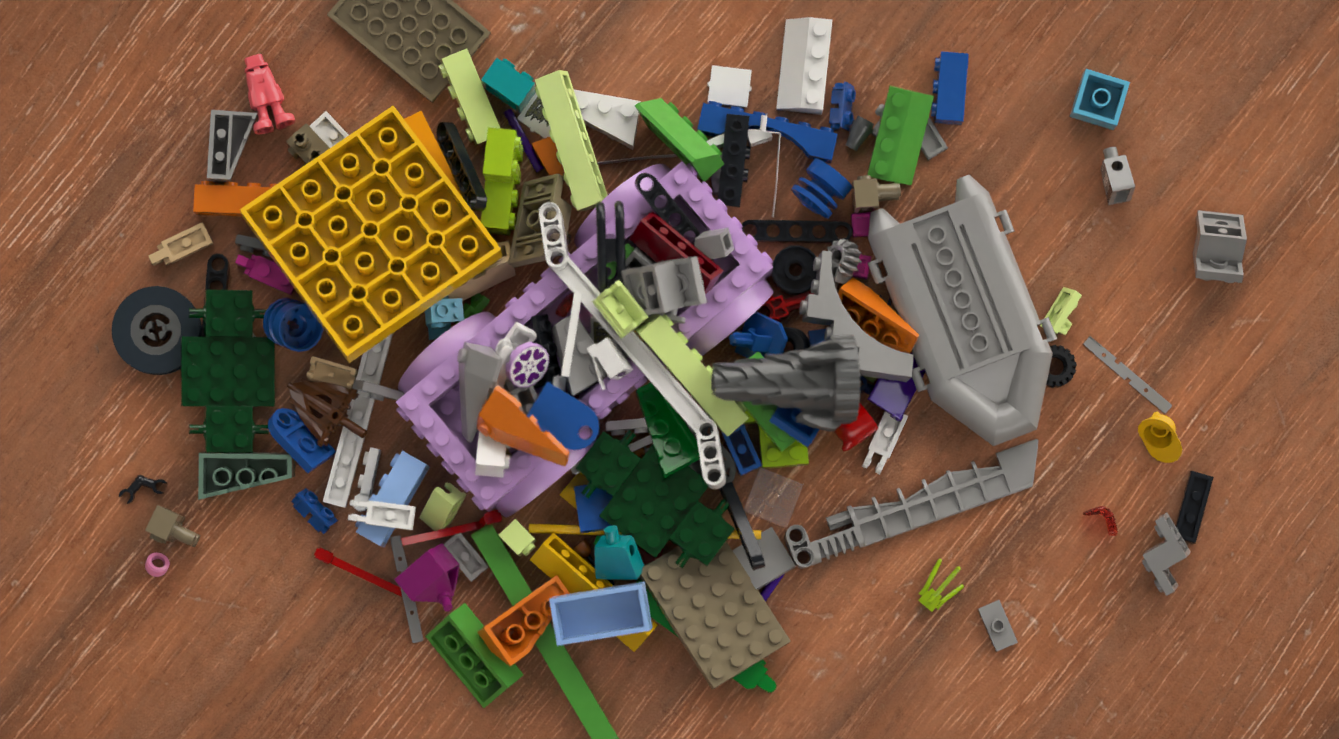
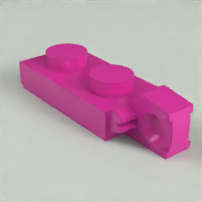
[235,254,295,295]

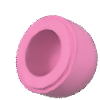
[145,553,170,577]

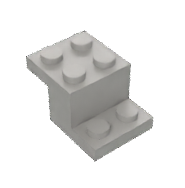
[1193,210,1247,283]
[621,256,707,315]
[1142,512,1191,596]

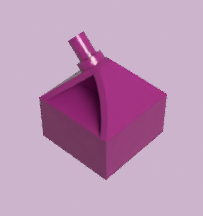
[394,543,460,612]

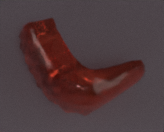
[555,293,574,318]
[1083,506,1118,536]

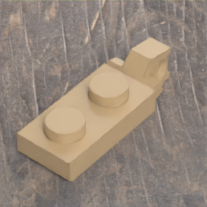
[148,222,213,266]

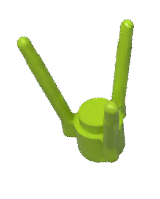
[918,559,964,612]

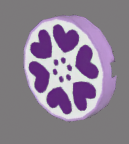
[505,342,549,388]

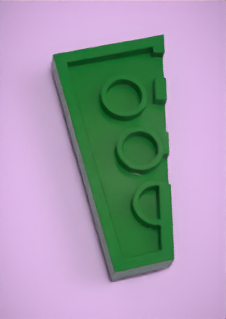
[636,382,700,478]

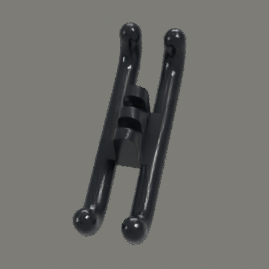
[595,201,626,293]

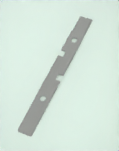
[1083,336,1172,414]
[390,535,423,643]

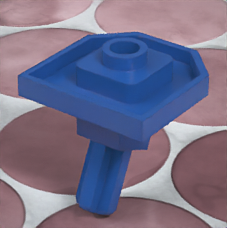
[729,311,788,358]

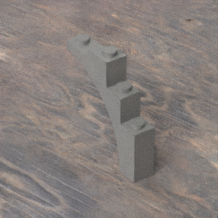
[800,251,914,382]

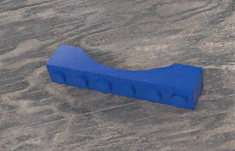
[697,101,838,164]

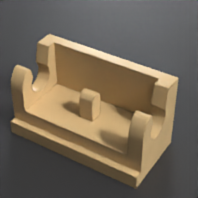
[307,356,358,390]

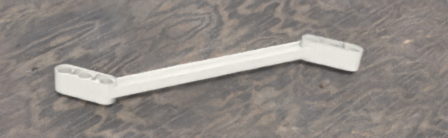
[539,202,726,489]

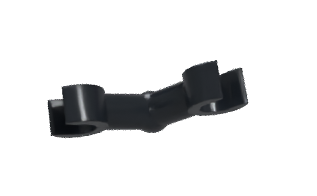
[119,475,167,504]

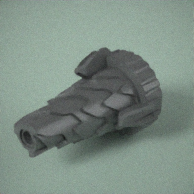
[711,335,860,432]

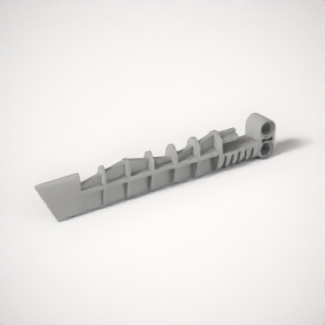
[784,439,1038,569]

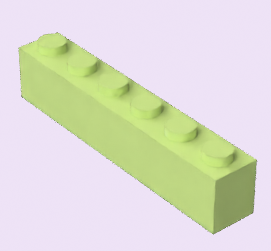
[535,70,608,211]
[635,313,749,436]

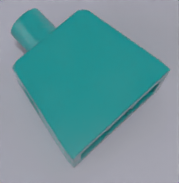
[594,526,645,580]

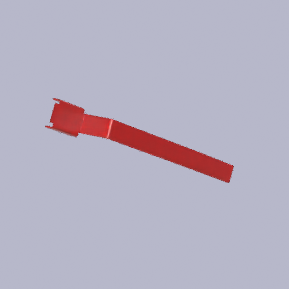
[400,510,503,546]
[314,547,402,597]

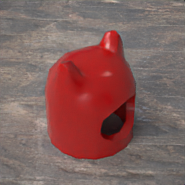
[834,402,879,452]

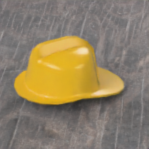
[1138,411,1182,463]

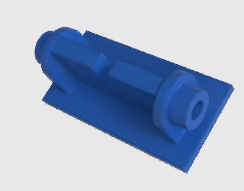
[829,82,856,131]
[291,488,338,534]

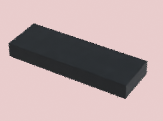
[1175,471,1214,544]

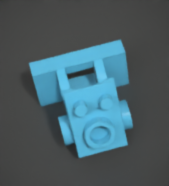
[425,295,464,340]

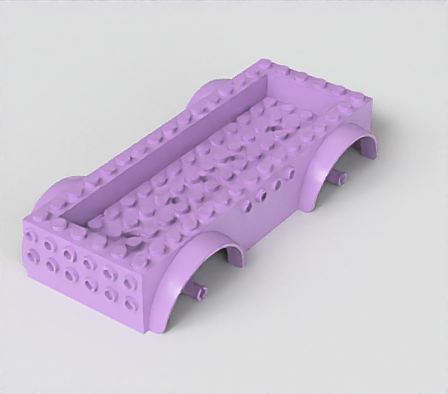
[396,161,774,518]

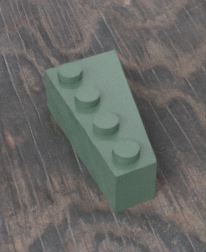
[198,452,295,500]

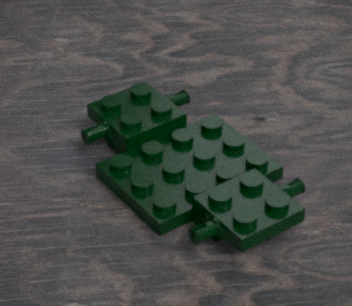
[181,290,275,453]
[576,430,735,569]

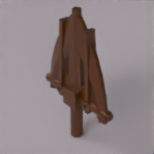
[287,378,367,447]

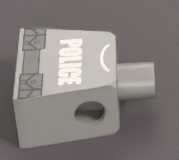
[1101,147,1135,205]

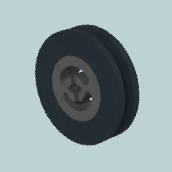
[112,286,202,375]

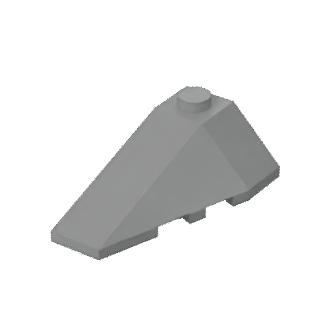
[457,342,503,442]

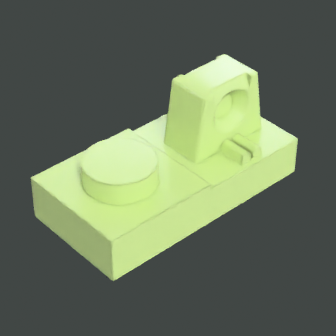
[1040,287,1082,335]

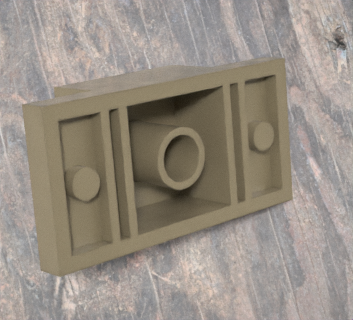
[508,174,572,268]

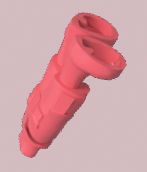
[244,54,295,134]

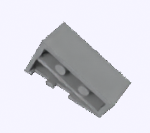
[551,315,608,397]

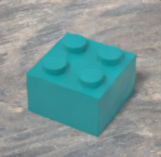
[481,58,536,114]

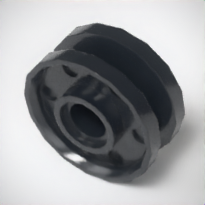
[771,245,816,295]

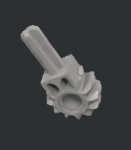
[827,239,862,290]

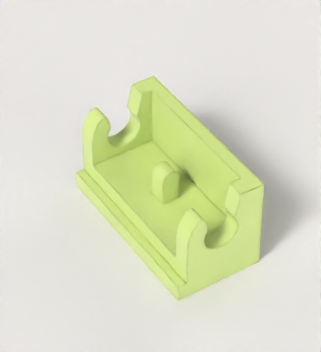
[592,280,648,339]
[419,482,467,531]

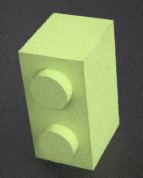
[499,519,537,556]

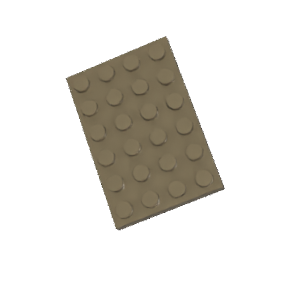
[327,0,491,103]
[640,542,791,690]

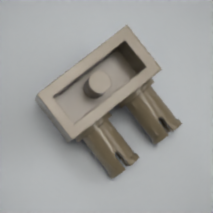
[286,123,330,166]
[851,175,901,214]
[145,505,201,547]

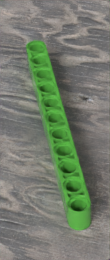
[471,524,619,739]

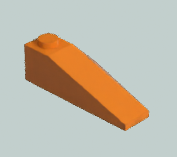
[838,277,919,354]
[477,386,569,467]
[477,575,570,666]

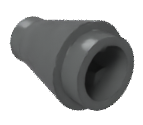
[845,116,874,151]

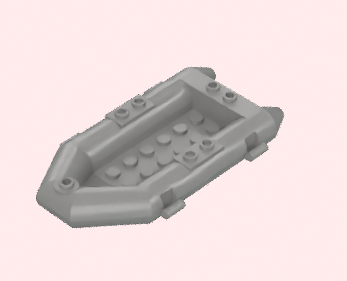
[868,175,1057,446]

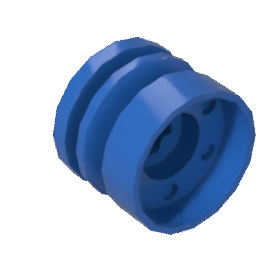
[791,158,853,219]
[263,298,324,352]

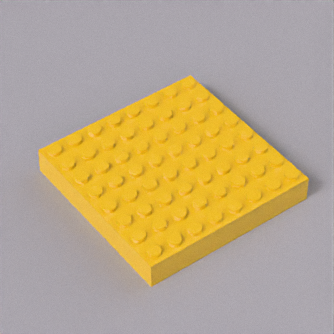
[240,105,502,363]

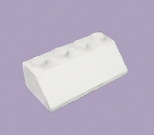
[776,17,832,115]

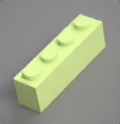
[438,48,501,145]

